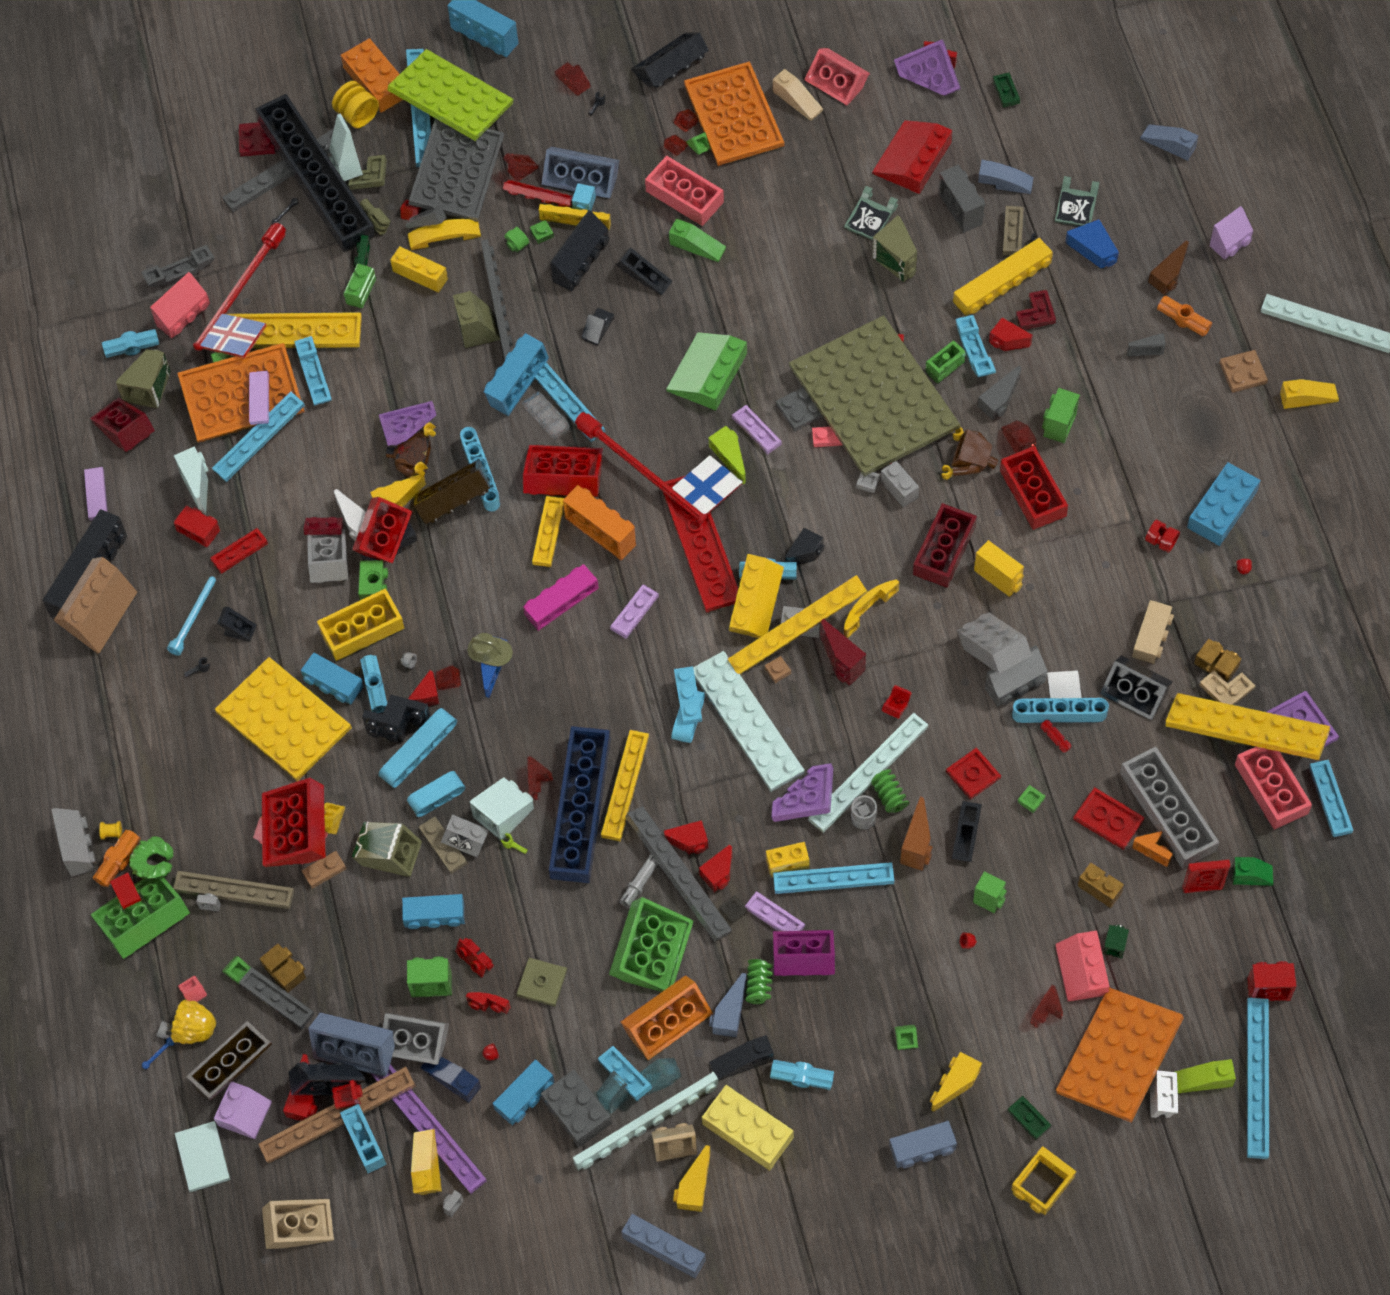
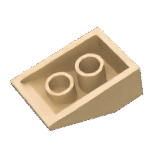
[651,1123,697,1162]
[262,1199,334,1249]

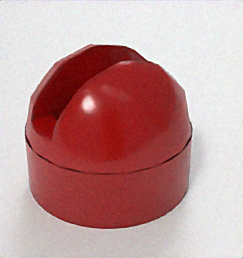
[1236,559,1252,574]
[959,932,977,949]
[482,1043,499,1061]

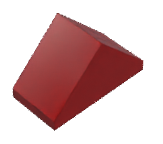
[408,670,440,706]
[110,873,141,909]

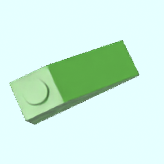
[669,219,726,262]

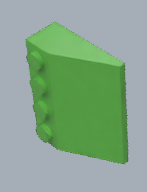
[666,332,747,410]
[90,876,190,959]
[609,897,694,992]

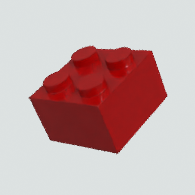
[1247,961,1296,1001]

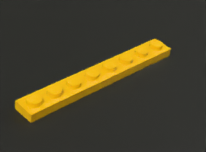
[728,575,868,675]

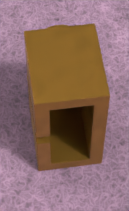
[1194,639,1242,683]
[1078,863,1124,908]
[259,944,306,993]

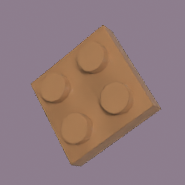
[1219,350,1268,393]

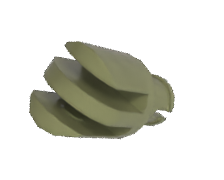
[360,199,391,235]

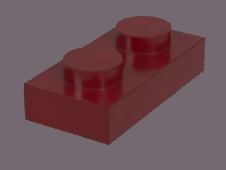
[303,517,343,535]

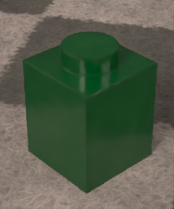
[1103,924,1129,959]

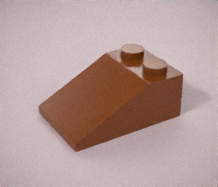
[900,796,933,871]

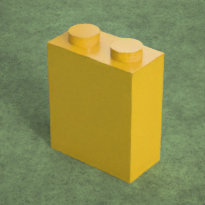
[974,540,1024,597]

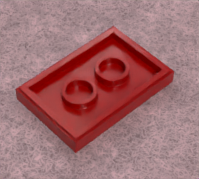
[1073,787,1145,850]
[1182,860,1230,893]

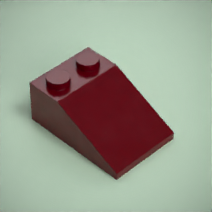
[90,397,155,452]
[820,619,866,686]

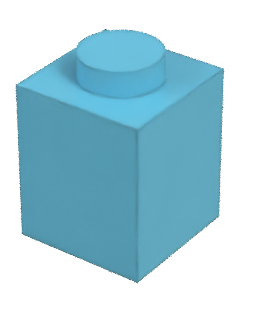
[572,184,596,211]

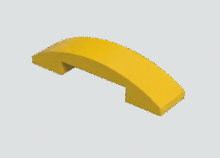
[408,219,481,250]
[844,579,899,638]

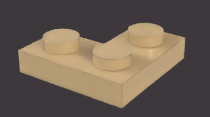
[1199,671,1255,705]

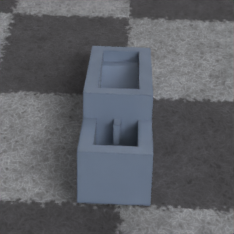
[978,160,1034,194]

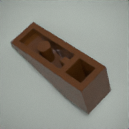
[1148,240,1189,295]

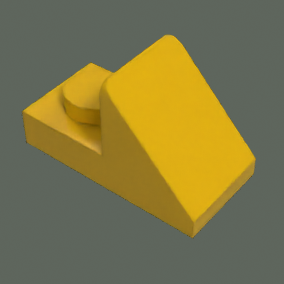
[324,802,345,834]

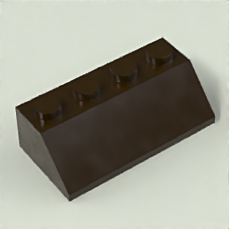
[414,459,490,524]
[186,1021,272,1101]

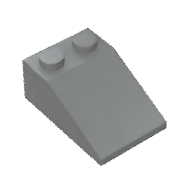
[308,529,348,583]

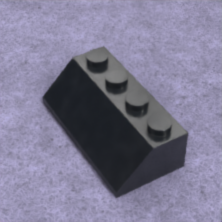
[631,32,709,88]
[551,210,610,291]

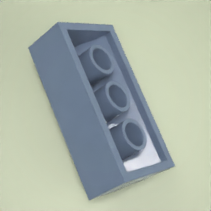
[541,147,620,198]
[309,1013,395,1077]

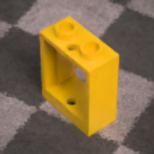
[1011,1146,1076,1215]

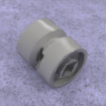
[851,795,877,830]

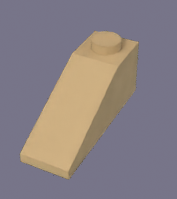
[773,69,823,121]

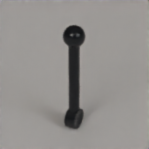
[272,198,299,224]

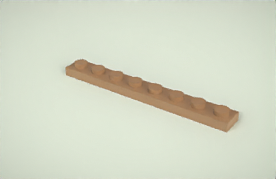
[259,1067,416,1164]

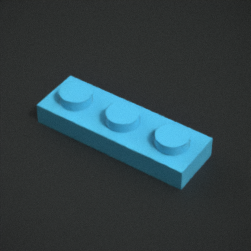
[674,666,702,724]
[598,1046,652,1101]

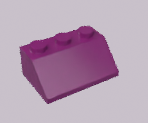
[773,930,835,976]

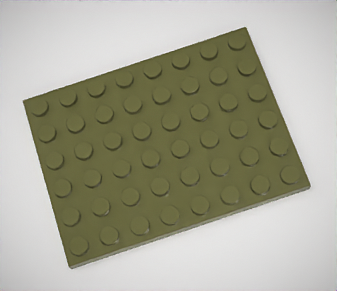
[789,315,960,477]

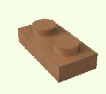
[302,851,346,889]

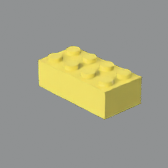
[702,1085,794,1171]

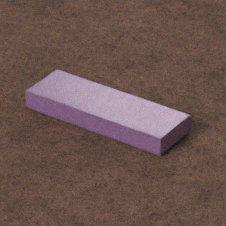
[249,371,269,425]
[732,405,782,455]
[84,467,108,521]
[610,585,659,639]
[745,891,805,931]

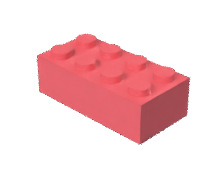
[645,156,724,226]
[1235,747,1312,830]

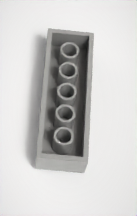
[1120,747,1219,869]

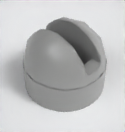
[400,652,417,669]
[157,1021,172,1039]

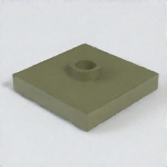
[517,958,568,1007]

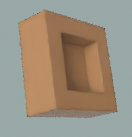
[765,656,791,683]

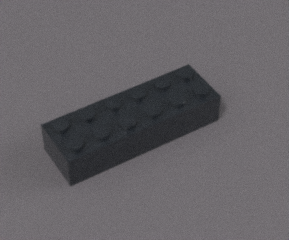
[43,509,127,619]

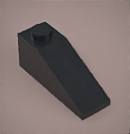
[615,247,672,295]
[709,1035,774,1081]

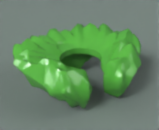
[129,836,173,879]

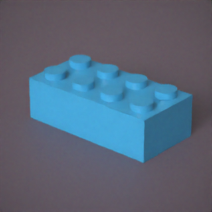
[447,0,519,57]
[484,333,549,416]
[1187,462,1261,546]

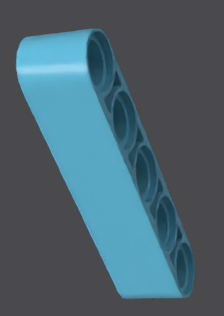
[460,427,500,511]
[1012,698,1109,723]
[378,708,457,788]

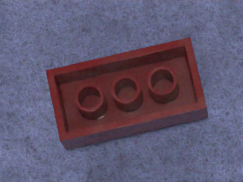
[913,503,977,588]

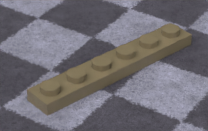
[173,871,294,909]

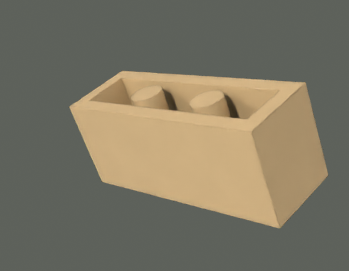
[1132,600,1174,664]

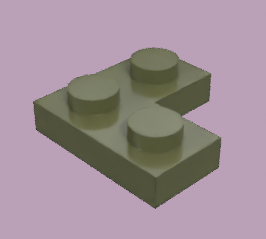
[348,155,387,190]

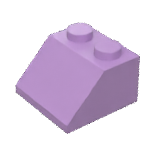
[1210,206,1253,260]
[214,1082,272,1139]

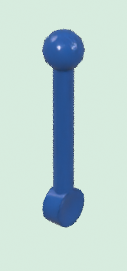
[142,1037,175,1069]

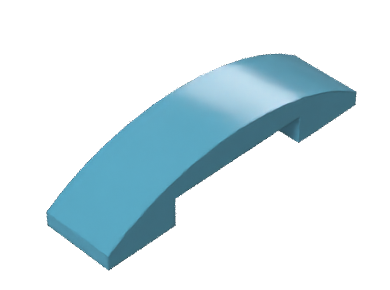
[956,315,996,377]
[294,336,332,406]

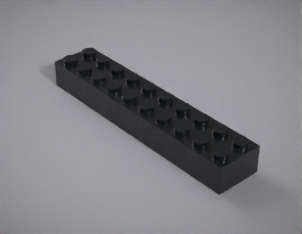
[255,94,375,252]

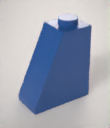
[1065,219,1119,268]

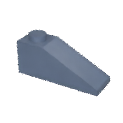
[1141,124,1198,161]
[709,973,746,1038]

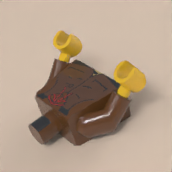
[386,422,436,478]
[941,427,998,480]

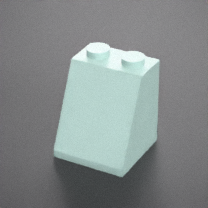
[470,777,534,840]

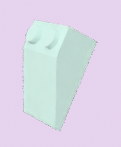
[329,113,363,181]
[174,447,208,515]

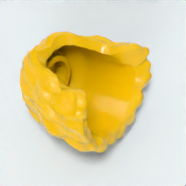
[171,1000,216,1044]

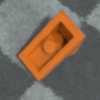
[1132,831,1173,867]

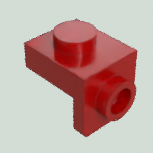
[881,685,912,719]
[332,1080,363,1110]

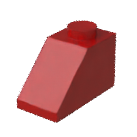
[989,318,1033,351]
[664,820,709,854]
[699,844,732,892]

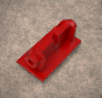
[455,938,494,978]

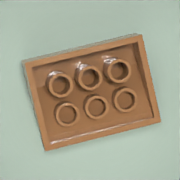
[54,557,137,654]

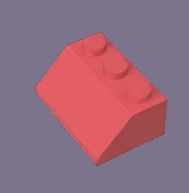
[804,48,870,105]
[150,272,210,338]
[1055,931,1110,1002]

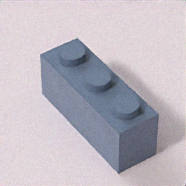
[889,1121,957,1168]

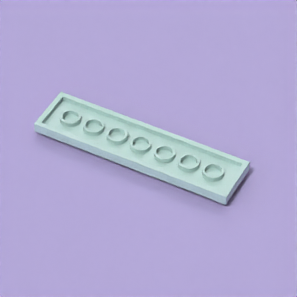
[693,651,804,792]

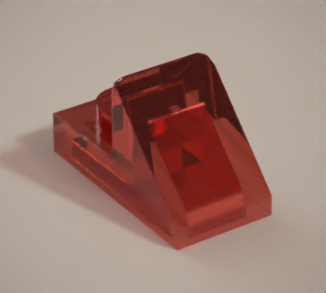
[555,62,591,96]
[503,153,539,181]
[527,756,553,800]
[1030,985,1063,1028]

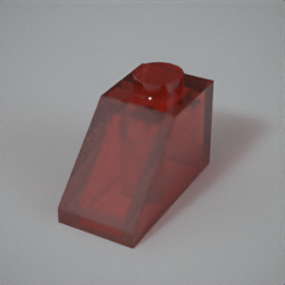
[1001,420,1037,453]

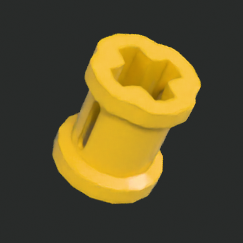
[100,821,122,840]

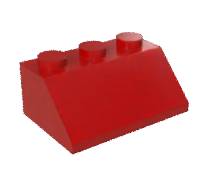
[352,497,412,564]

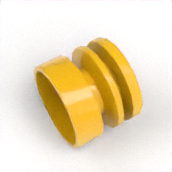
[332,81,379,128]

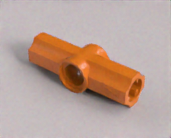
[1157,296,1212,336]
[93,830,141,887]

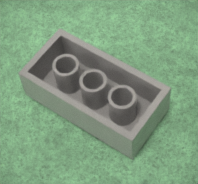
[957,613,1032,674]

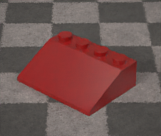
[872,120,953,194]
[523,445,603,497]
[262,778,326,867]

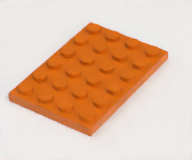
[684,61,784,166]
[178,343,305,443]
[1056,988,1184,1123]

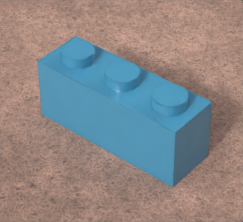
[301,653,364,705]
[402,894,465,929]
[493,1059,555,1125]

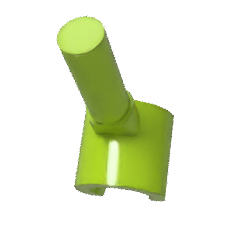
[501,833,528,854]

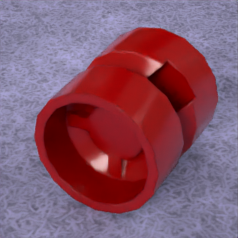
[1145,519,1180,553]

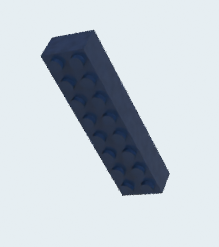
[549,726,611,883]

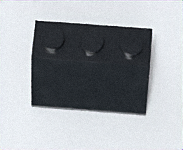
[1100,655,1173,720]
[288,1062,365,1095]

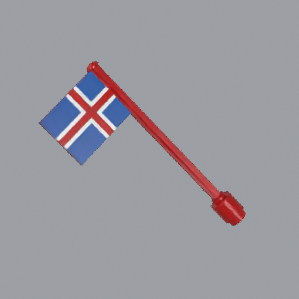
[193,223,286,358]

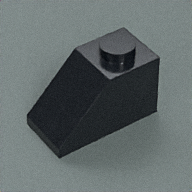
[785,528,825,565]

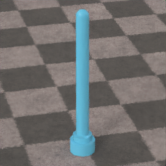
[167,576,216,655]

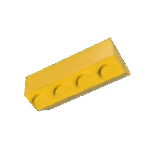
[729,554,784,638]

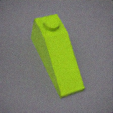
[708,426,746,485]
[1174,1059,1236,1094]

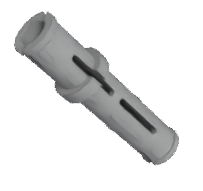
[619,853,658,908]

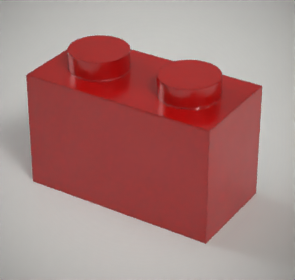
[174,505,220,548]

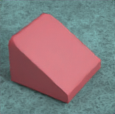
[178,976,207,1002]

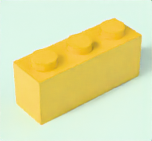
[390,246,448,293]

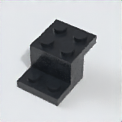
[362,695,431,743]

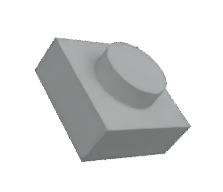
[856,472,880,493]
[196,893,221,911]
[443,1191,464,1218]

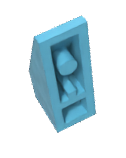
[340,1104,387,1173]

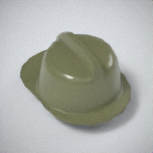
[467,633,513,667]

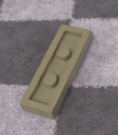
[1003,206,1024,255]
[419,817,467,874]

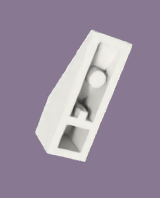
[334,489,366,541]

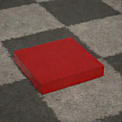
[946,747,1001,800]

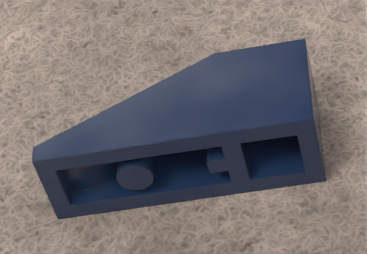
[420,1057,481,1103]

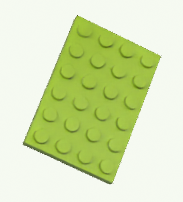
[387,49,513,141]

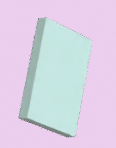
[175,1121,230,1192]

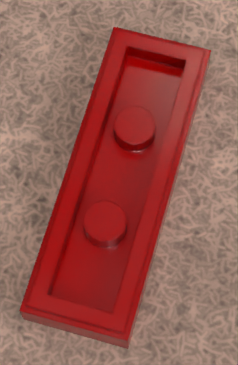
[210,528,268,574]

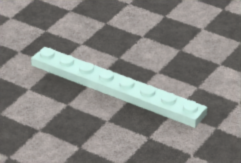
[1261,294,1390,353]
[809,713,928,833]
[573,1072,718,1170]

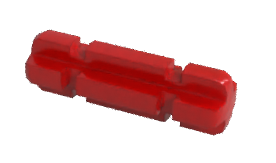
[1040,720,1071,753]

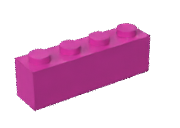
[523,564,599,631]

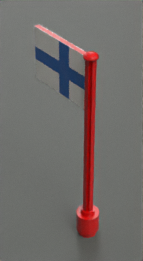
[575,412,743,523]

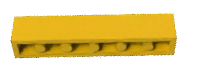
[953,238,1053,316]

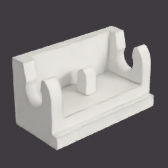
[1150,1071,1178,1118]

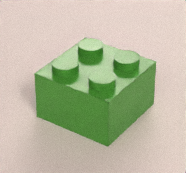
[1042,388,1080,444]
[407,956,452,997]

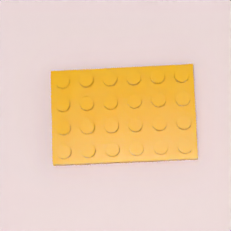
[215,657,352,781]

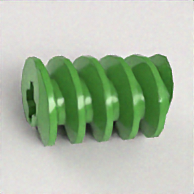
[871,769,910,813]
[745,959,773,1004]

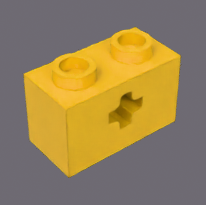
[766,842,809,877]

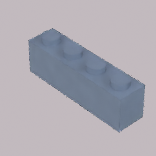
[622,1214,706,1279]

